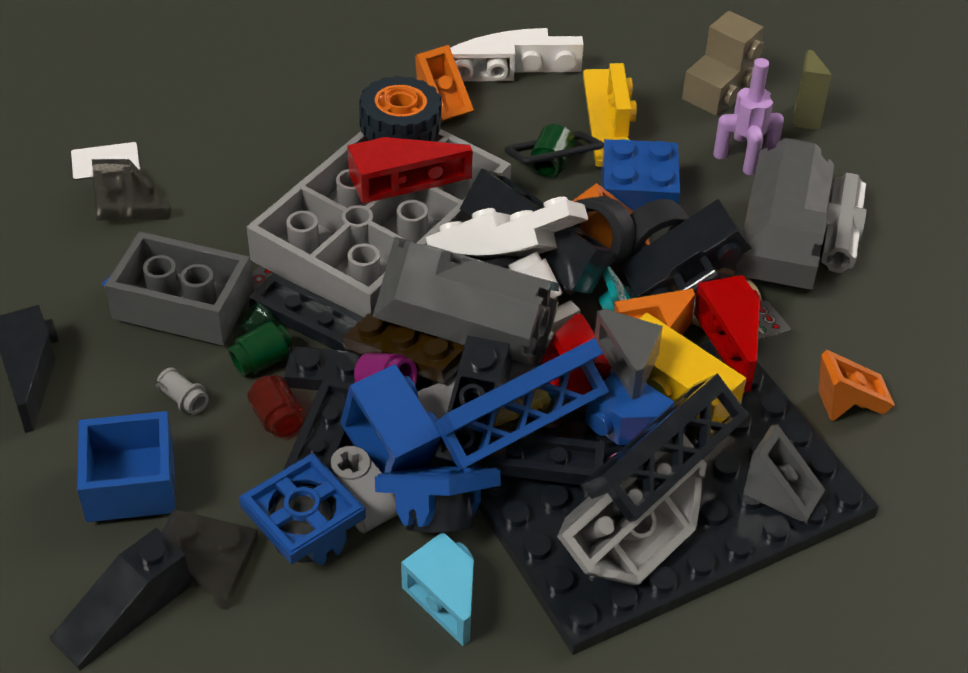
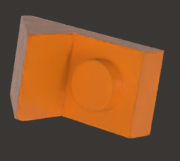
[415,45,474,123]
[614,288,695,336]
[818,350,895,421]

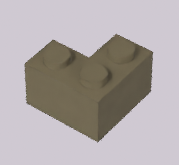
[682,10,764,116]

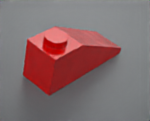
[347,137,473,204]
[693,275,761,393]

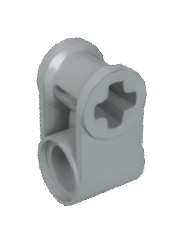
[331,446,398,533]

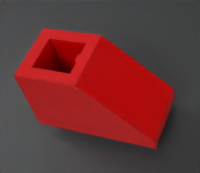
[539,314,611,395]

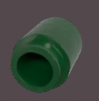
[530,124,575,178]
[228,321,292,377]

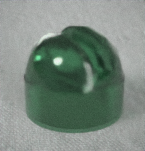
[239,302,274,333]

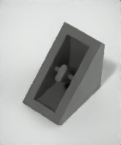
[595,309,663,400]
[743,424,825,521]

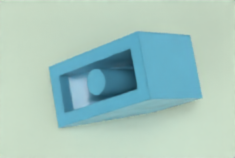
[401,532,474,646]

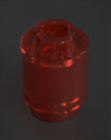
[247,375,303,438]

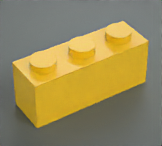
[639,313,746,432]

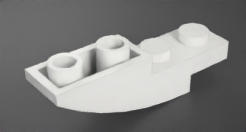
[450,28,583,81]
[426,197,588,258]

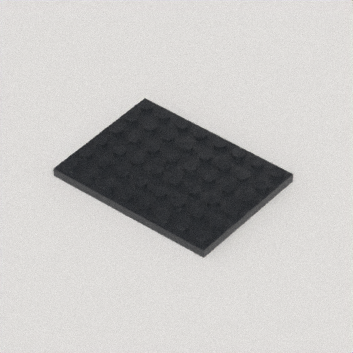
[450,341,879,655]

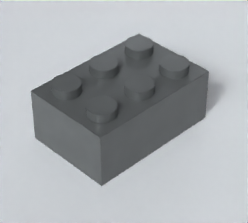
[105,231,254,346]

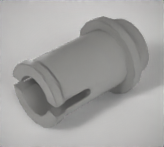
[156,367,208,415]

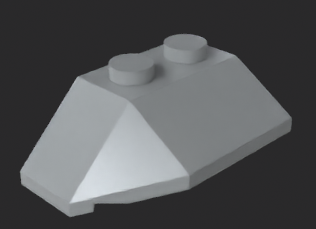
[557,433,706,586]

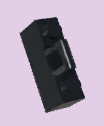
[619,199,752,298]

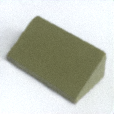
[793,49,832,130]

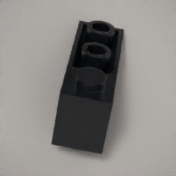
[435,335,513,468]

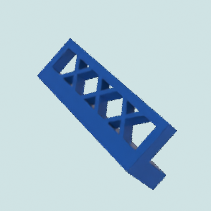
[434,338,609,471]

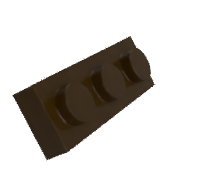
[343,313,464,384]

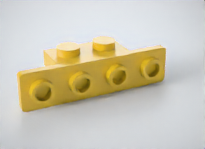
[583,63,637,167]

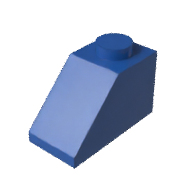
[585,372,686,445]

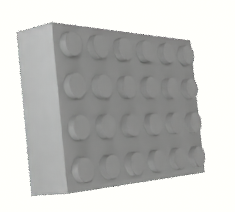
[246,129,511,317]

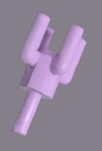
[713,58,784,175]

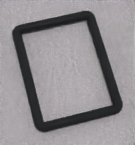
[505,131,604,165]

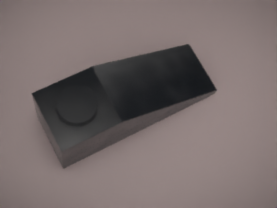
[0,305,59,433]
[50,527,192,671]

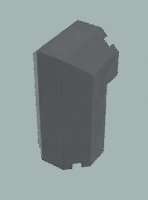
[734,138,834,290]
[373,237,559,364]

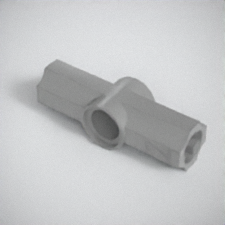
[821,173,867,273]

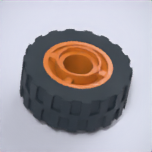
[359,76,442,141]

